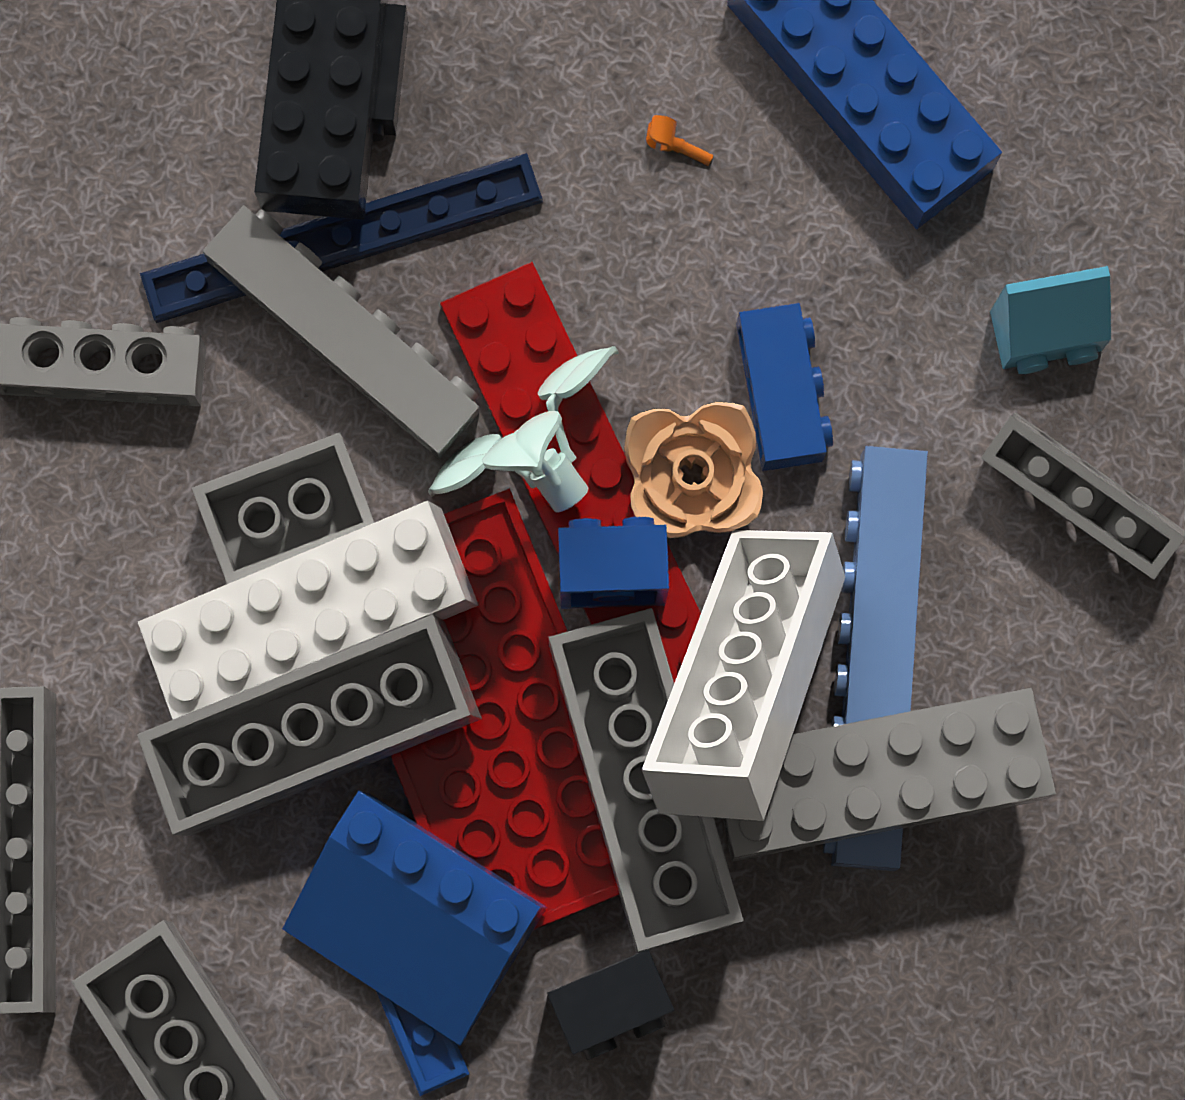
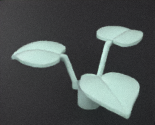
[428,346,619,512]

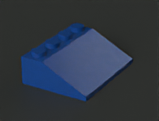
[282,791,547,1045]

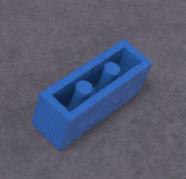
[736,303,833,471]

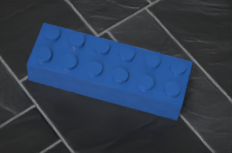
[727,0,1002,230]

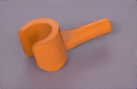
[646,115,713,166]

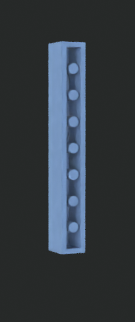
[823,446,928,871]

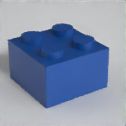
[558,517,669,609]

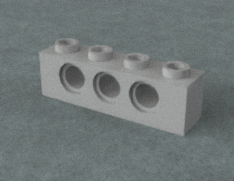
[0,317,206,406]
[981,412,1185,580]

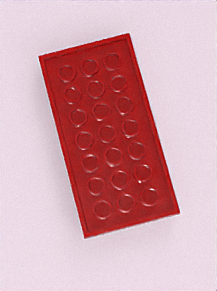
[391,488,620,930]

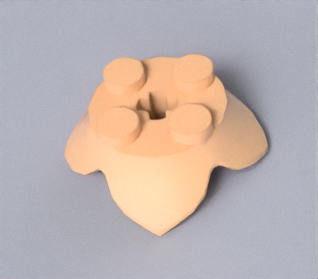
[624,402,763,538]

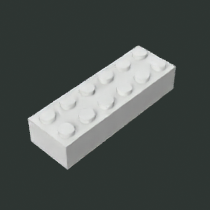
[138,501,478,719]
[642,530,845,821]

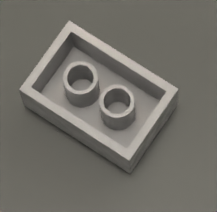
[192,432,375,584]

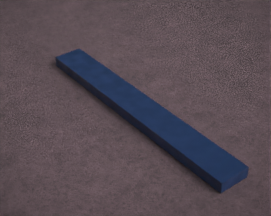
[140,153,543,323]

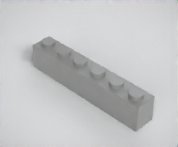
[203,205,479,459]
[0,686,56,1014]

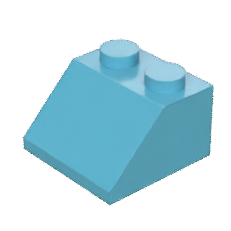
[990,266,1111,374]

